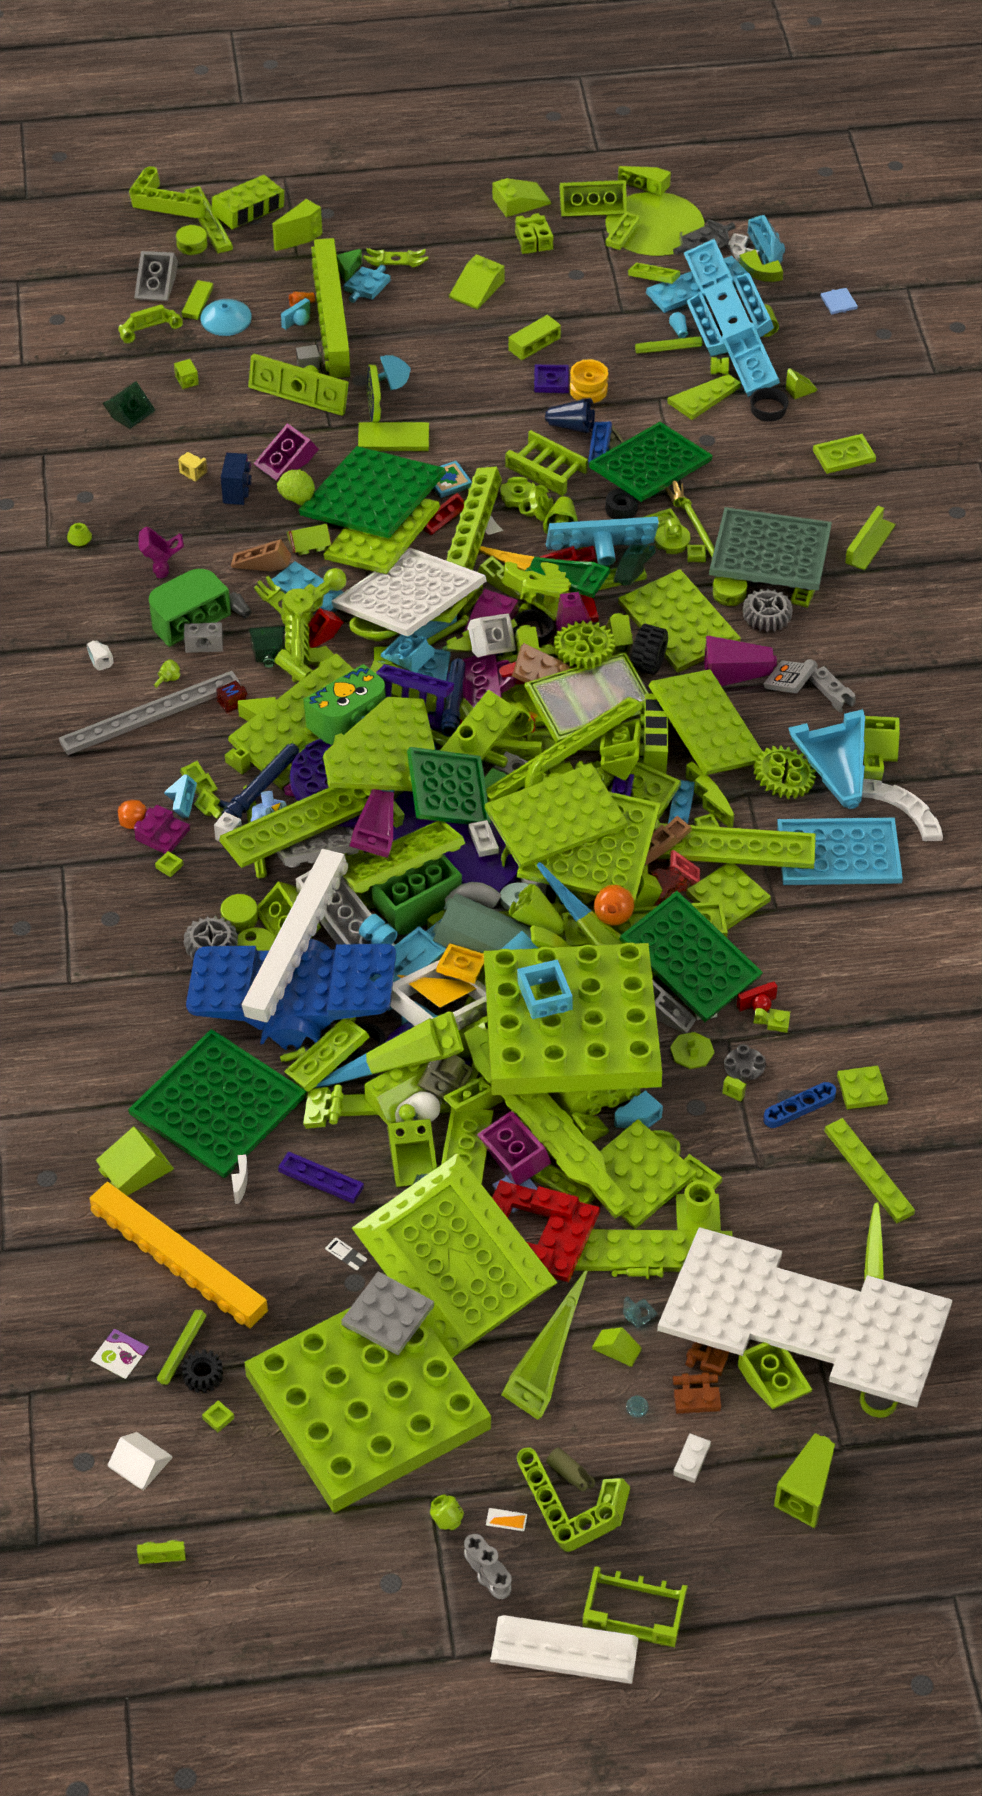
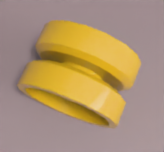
[570,359,608,403]

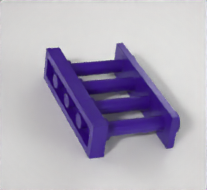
[376,664,454,731]

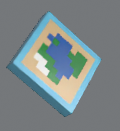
[433,461,472,498]

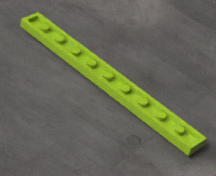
[486,697,643,802]

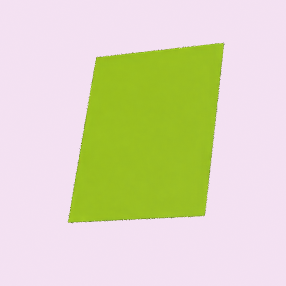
[352,1153,557,1359]

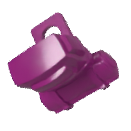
[139,526,184,578]

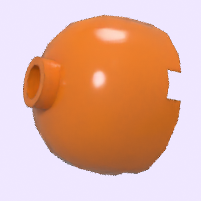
[594,885,635,926]

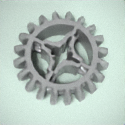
[742,589,793,632]
[184,915,238,960]

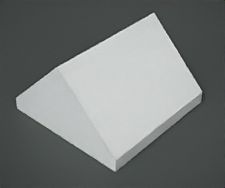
[108,1432,172,1491]

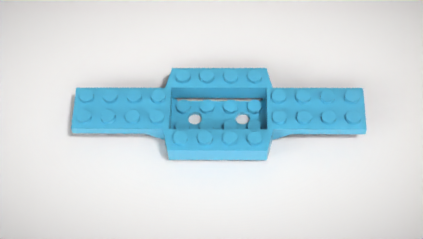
[684,239,780,397]

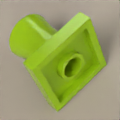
[676,1180,721,1231]

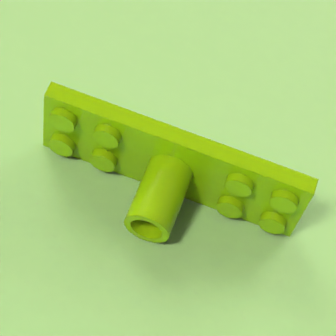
[248,354,349,416]
[440,690,520,760]

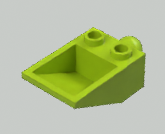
[387,1104,437,1187]

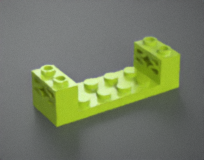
[514,613,633,662]

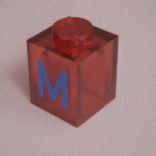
[216,680,247,713]

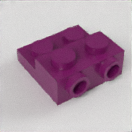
[134,804,190,854]

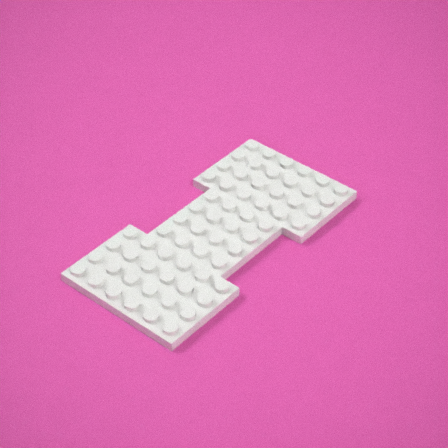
[657,1227,953,1407]

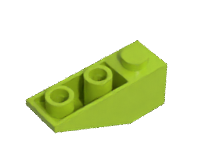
[618,166,671,196]

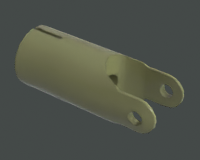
[546,1447,595,1491]

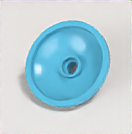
[200,299,252,336]

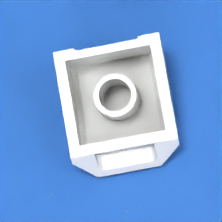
[467,613,516,657]

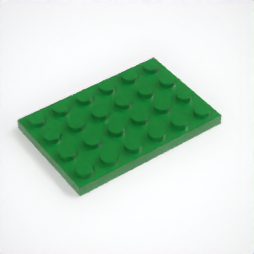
[589,422,713,502]
[619,891,763,1022]

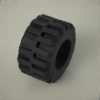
[631,624,668,675]

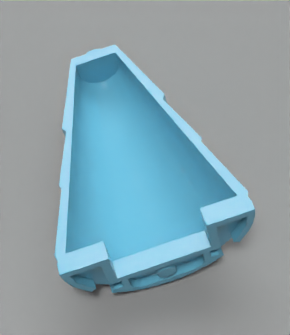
[788,709,865,809]

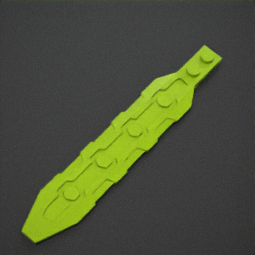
[464,1026,632,1219]

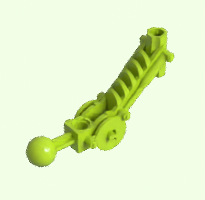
[274,568,347,682]

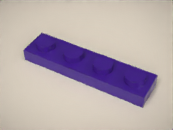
[278,1151,364,1204]

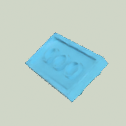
[272,561,344,614]

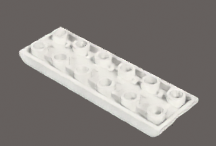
[490,1615,638,1684]

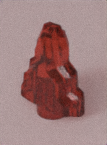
[651,867,690,906]

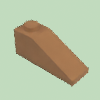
[231,539,291,572]

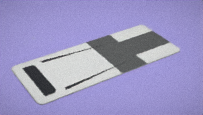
[325,1238,367,1270]

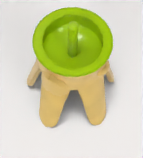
[665,481,686,507]

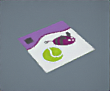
[91,1329,149,1379]

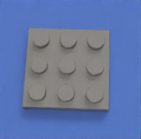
[341,1272,434,1355]

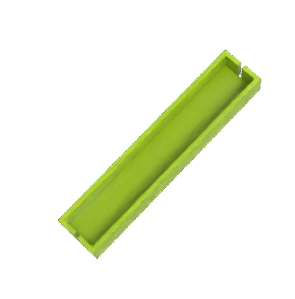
[311,238,350,378]

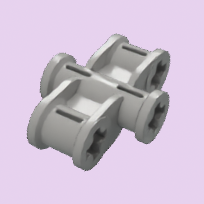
[464,1534,511,1599]

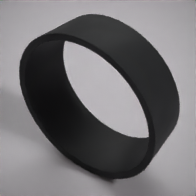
[750,387,789,422]
[513,609,553,646]

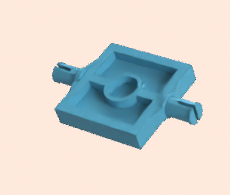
[344,265,391,303]

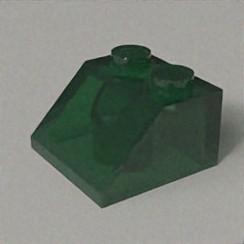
[102,381,156,429]

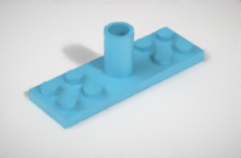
[546,517,659,566]

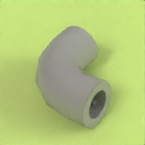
[445,882,501,909]

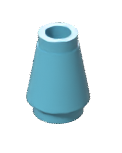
[669,312,688,338]

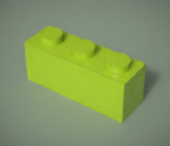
[508,315,561,360]

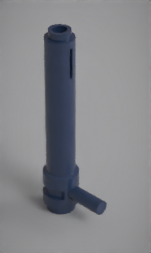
[440,658,466,737]
[218,743,300,819]

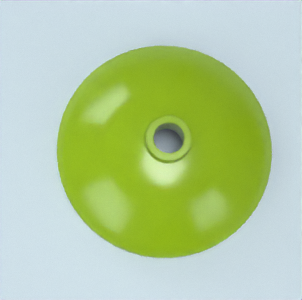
[349,616,398,642]

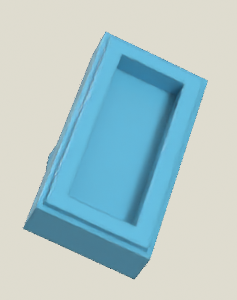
[281,298,310,330]

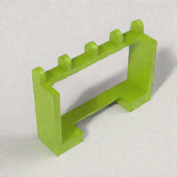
[582,1566,688,1647]

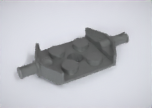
[673,219,735,255]

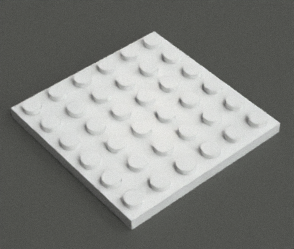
[331,548,486,637]

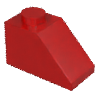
[308,608,344,648]

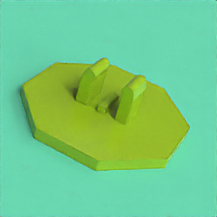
[670,1032,714,1069]

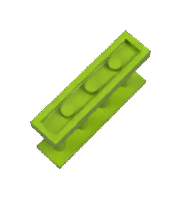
[505,430,588,496]

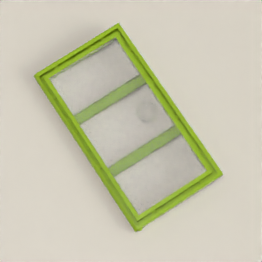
[524,652,649,743]

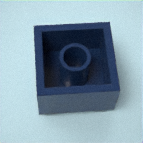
[221,452,252,505]

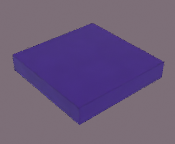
[534,365,569,393]

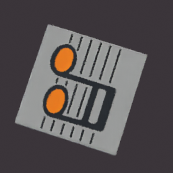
[763,660,815,693]

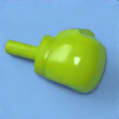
[154,659,181,688]

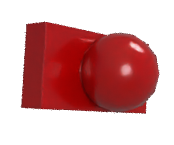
[737,981,778,1012]

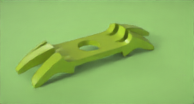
[363,248,428,268]
[254,576,314,619]

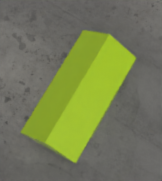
[599,718,641,781]

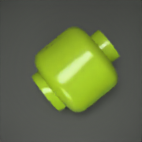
[430,1494,464,1530]

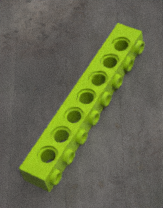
[446,467,502,570]

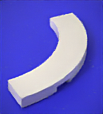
[862,779,943,841]

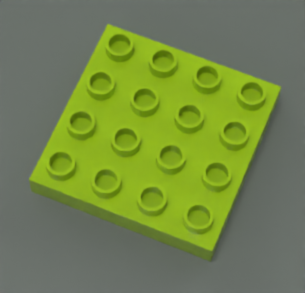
[484,943,662,1095]
[244,1282,491,1513]

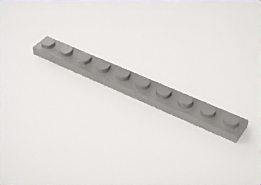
[59,671,241,755]

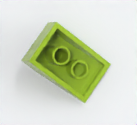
[492,178,551,217]
[272,199,322,251]
[449,254,505,310]
[737,1342,812,1410]

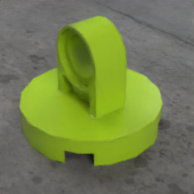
[519,485,554,521]
[654,518,691,554]

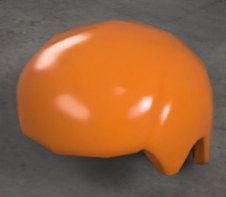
[118,799,147,829]

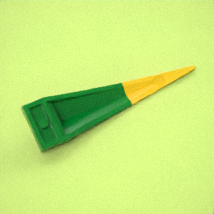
[479,546,610,598]

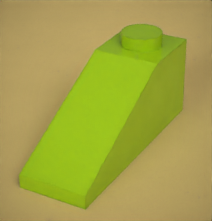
[444,1076,505,1112]

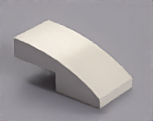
[231,1155,248,1204]

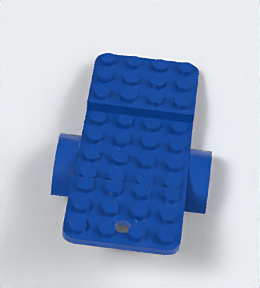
[186,938,397,1050]

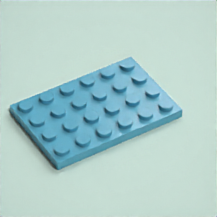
[777,818,903,885]

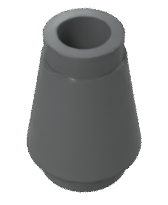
[229,592,252,618]

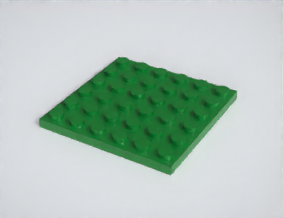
[299,446,446,539]
[128,1029,307,1179]

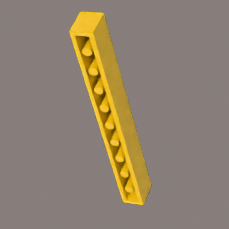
[89,1181,268,1328]

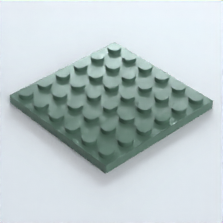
[709,507,832,590]

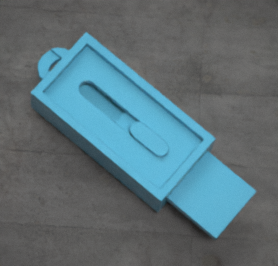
[370,919,447,1011]

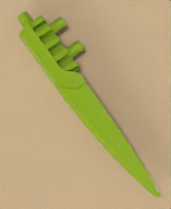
[864,1202,884,1282]

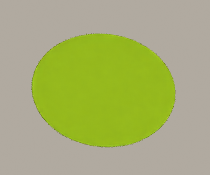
[605,192,704,256]

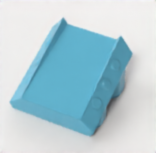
[381,634,435,673]

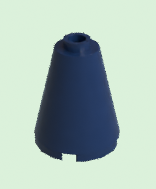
[545,398,595,433]

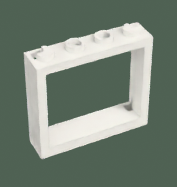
[390,960,487,1030]

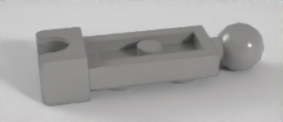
[804,659,856,712]

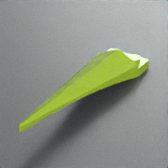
[501,1270,587,1420]

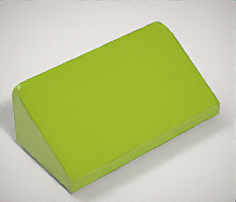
[596,1478,630,1526]

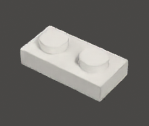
[468,821,499,857]
[673,1434,711,1483]

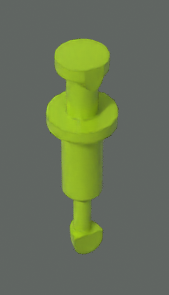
[611,1265,664,1280]

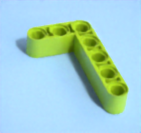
[129,166,206,218]
[517,1447,620,1552]

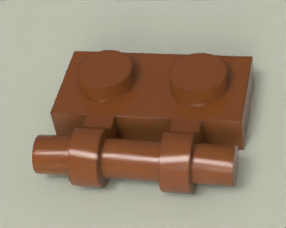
[685,1341,730,1376]
[672,1372,721,1414]

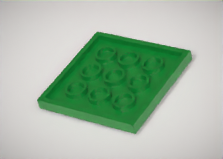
[407,747,491,825]

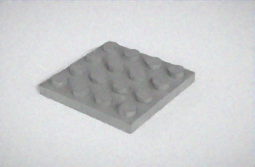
[276,827,360,867]

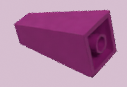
[555,592,593,632]
[704,636,777,686]

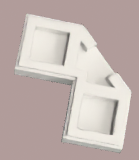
[728,233,760,262]

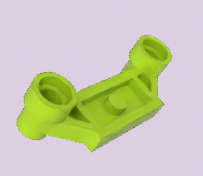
[118,304,183,343]

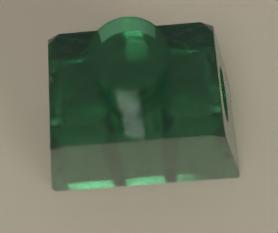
[249,626,285,668]

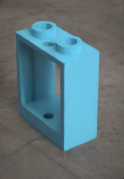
[517,959,573,1019]

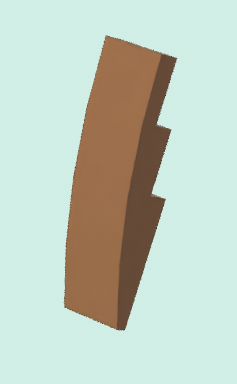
[645,816,692,866]

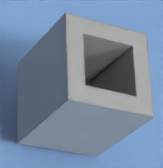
[296,345,322,370]

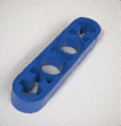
[763,1082,836,1128]

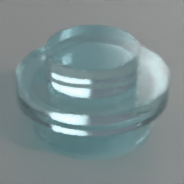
[626,1395,648,1418]

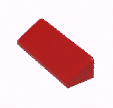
[422,492,465,535]

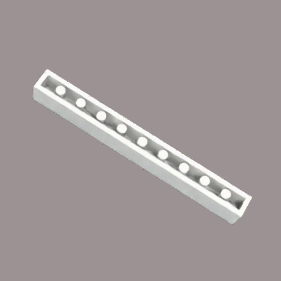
[242,849,348,1023]

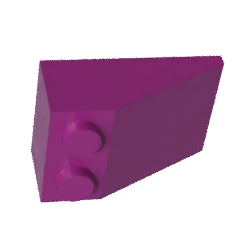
[253,423,319,482]
[462,589,518,637]
[477,1111,551,1185]

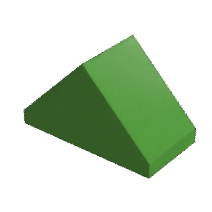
[336,249,362,282]

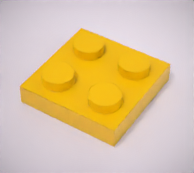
[436,943,484,984]

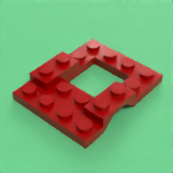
[492,1180,600,1283]

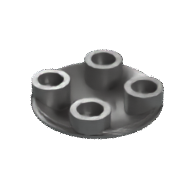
[724,1044,766,1081]

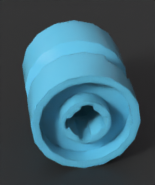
[359,914,397,945]

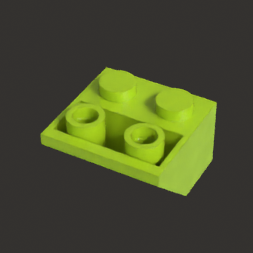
[864,716,900,762]

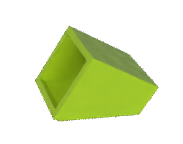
[96,1126,174,1196]

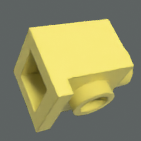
[178,452,207,482]

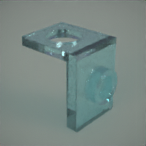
[623,1296,657,1328]

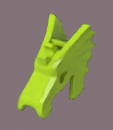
[502,562,571,622]

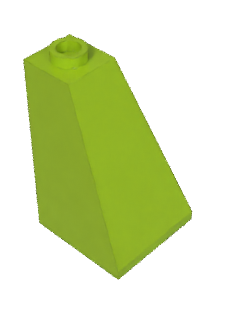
[774,1433,835,1528]

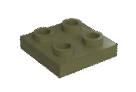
[417,1055,473,1103]

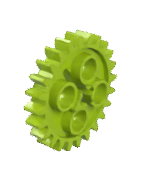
[554,620,615,669]
[753,746,816,799]

